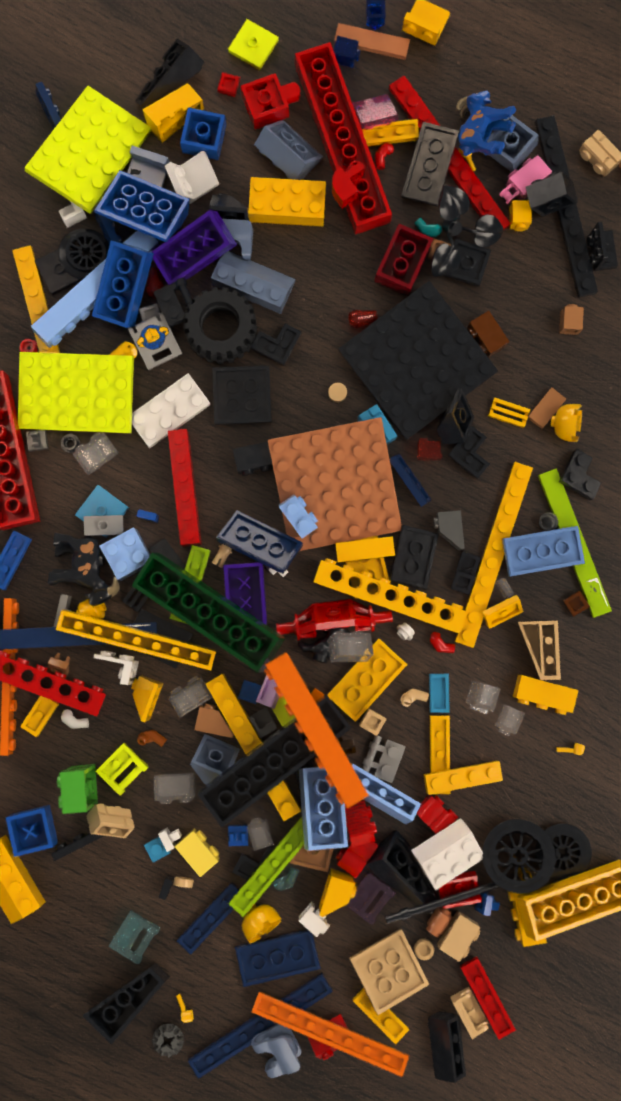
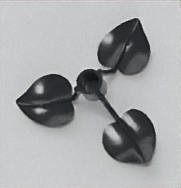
[431,185,503,277]

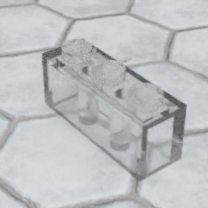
[466,681,500,714]

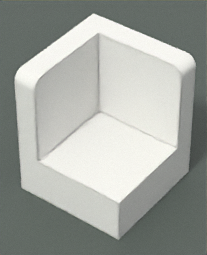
[59,201,87,228]

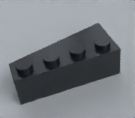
[83,963,170,1044]

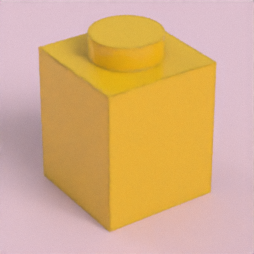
[509,200,532,232]

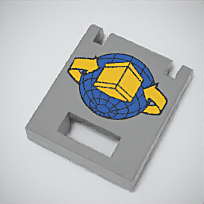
[128,312,183,370]

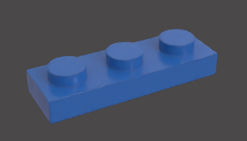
[0,530,32,591]

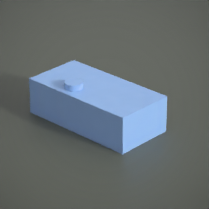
[299,767,348,851]

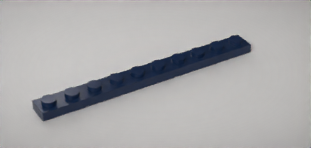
[35,82,123,246]

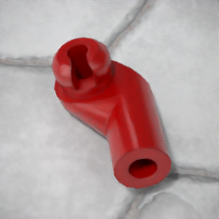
[375,142,394,170]
[430,632,455,653]

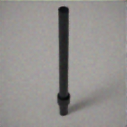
[385,881,499,924]

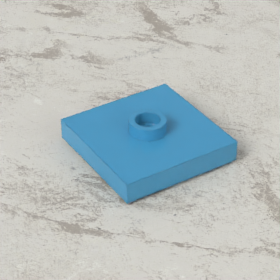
[75,485,129,538]

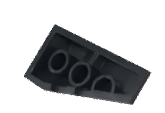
[136,38,204,108]

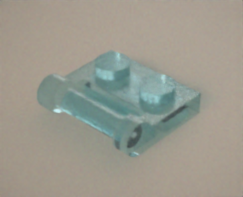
[108,910,160,964]

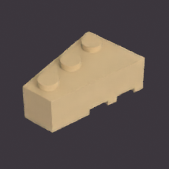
[518,621,561,680]

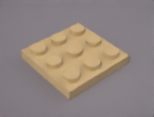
[349,929,429,1015]

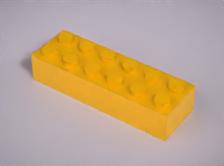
[516,860,621,941]

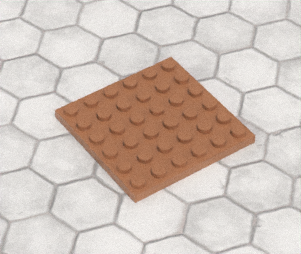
[268,417,402,551]

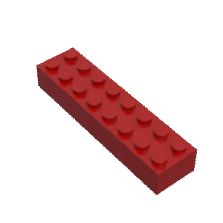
[0,370,41,530]

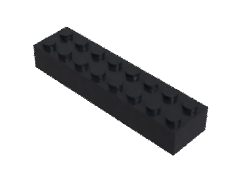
[197,694,351,827]

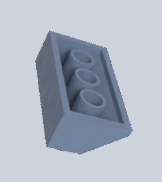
[211,251,296,314]

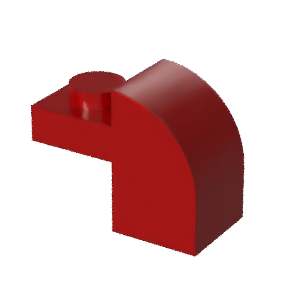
[332,162,365,209]

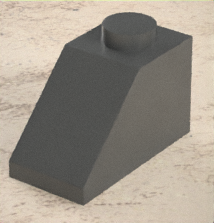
[433,510,465,550]

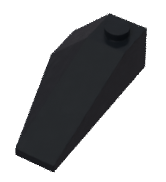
[366,830,439,914]

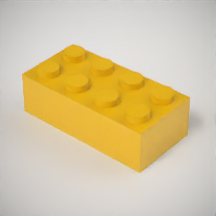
[249,177,326,226]

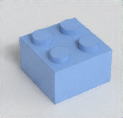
[100,527,151,581]

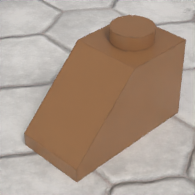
[195,703,234,738]

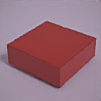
[217,72,240,97]

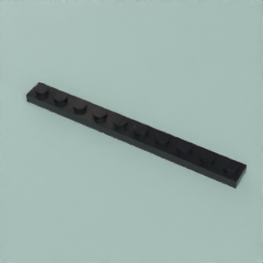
[535,115,598,298]

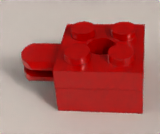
[241,73,300,130]

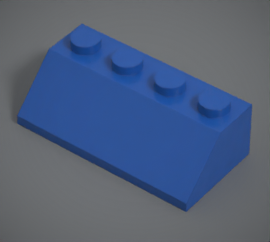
[92,240,154,328]

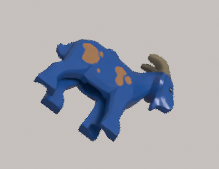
[456,91,516,156]

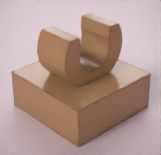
[48,653,70,678]

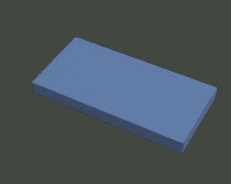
[502,526,585,577]

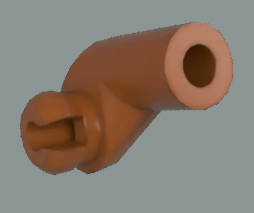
[137,730,167,747]

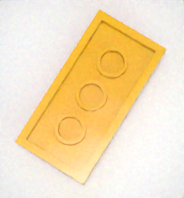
[327,638,408,722]

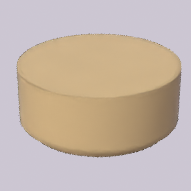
[328,383,347,403]
[173,876,194,888]
[414,938,434,960]

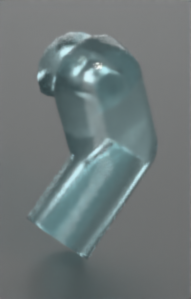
[273,867,300,891]

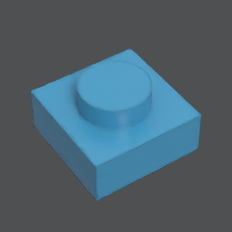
[144,836,171,862]

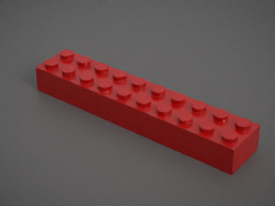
[295,42,392,235]

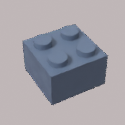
[487,115,539,172]

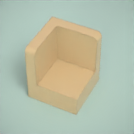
[359,708,386,736]

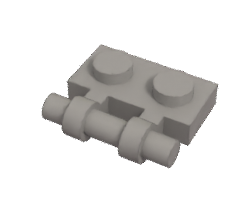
[362,735,406,783]

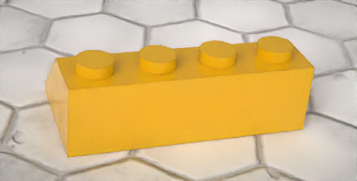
[0,835,46,924]

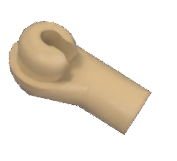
[401,689,429,707]

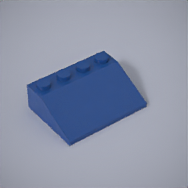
[95,170,189,242]

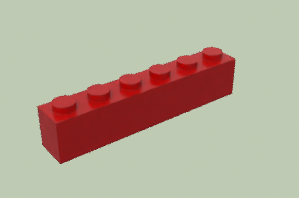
[168,429,202,547]

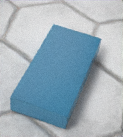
[429,674,450,713]

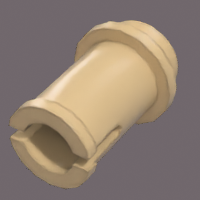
[212,544,232,568]

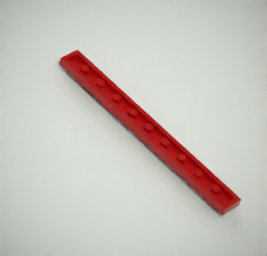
[389,75,511,230]

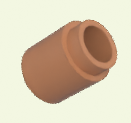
[426,907,453,938]

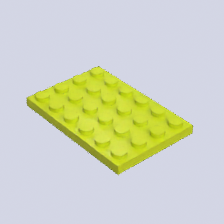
[25,86,151,214]
[18,352,134,433]

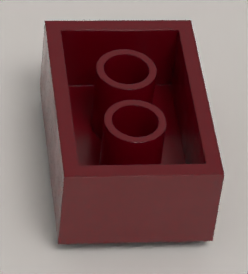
[375,224,434,296]

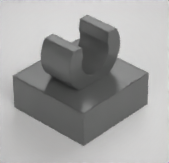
[26,430,49,452]

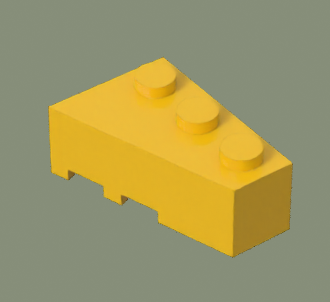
[142,83,204,143]

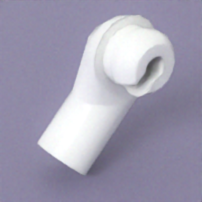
[61,709,89,729]

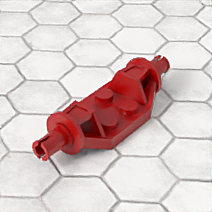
[276,599,393,640]

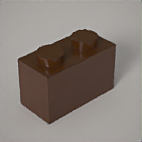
[467,310,510,358]

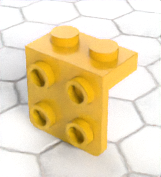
[402,0,450,46]

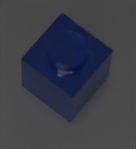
[333,35,361,68]

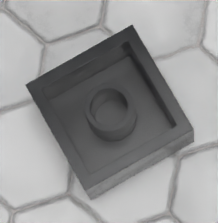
[526,172,578,217]

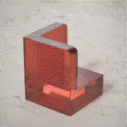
[418,438,442,460]

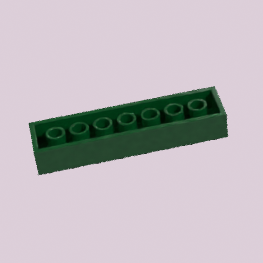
[132,552,285,672]

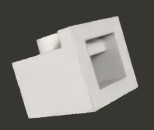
[299,901,330,937]

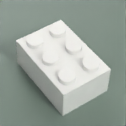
[411,818,483,890]

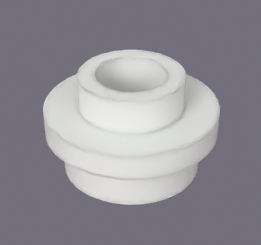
[397,623,415,641]

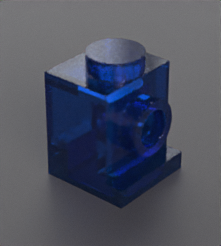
[366,0,385,29]

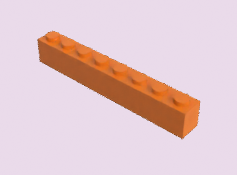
[264,652,369,808]

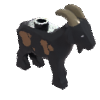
[48,533,120,607]

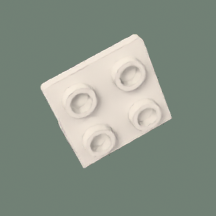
[165,151,219,204]
[94,650,139,685]

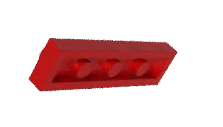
[460,956,516,1040]

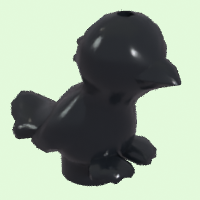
[298,627,353,664]

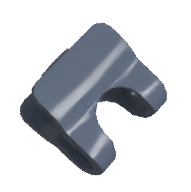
[218,219,253,261]
[251,1024,302,1078]

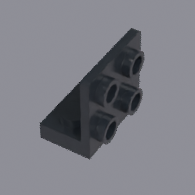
[587,222,618,271]

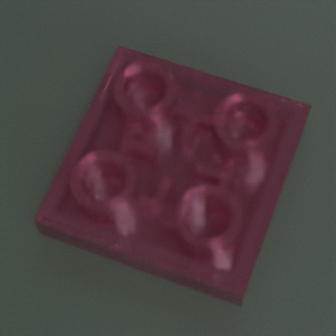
[352,94,398,129]

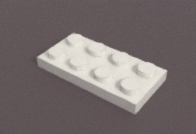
[132,373,211,448]

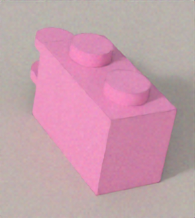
[499,155,552,205]

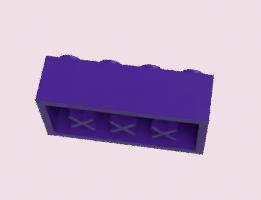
[152,210,237,285]
[224,562,268,626]

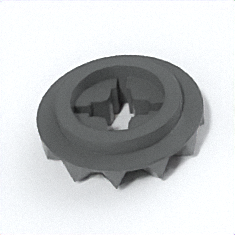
[152,1023,184,1058]

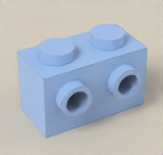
[279,494,318,539]

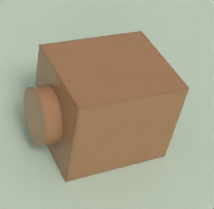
[559,304,584,335]

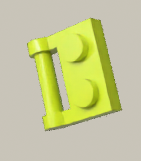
[96,743,149,796]

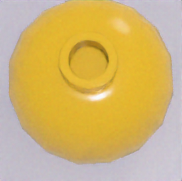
[551,404,582,442]
[242,904,282,943]

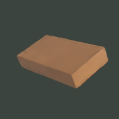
[528,387,566,429]

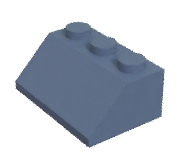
[254,120,323,180]

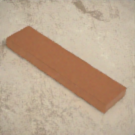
[334,23,410,60]

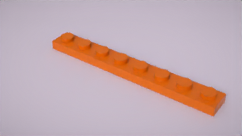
[0,598,19,756]
[252,992,409,1077]

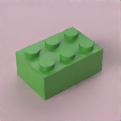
[57,764,98,814]

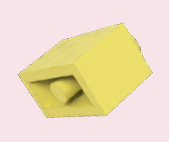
[175,828,220,877]

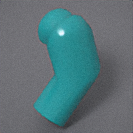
[414,218,442,237]

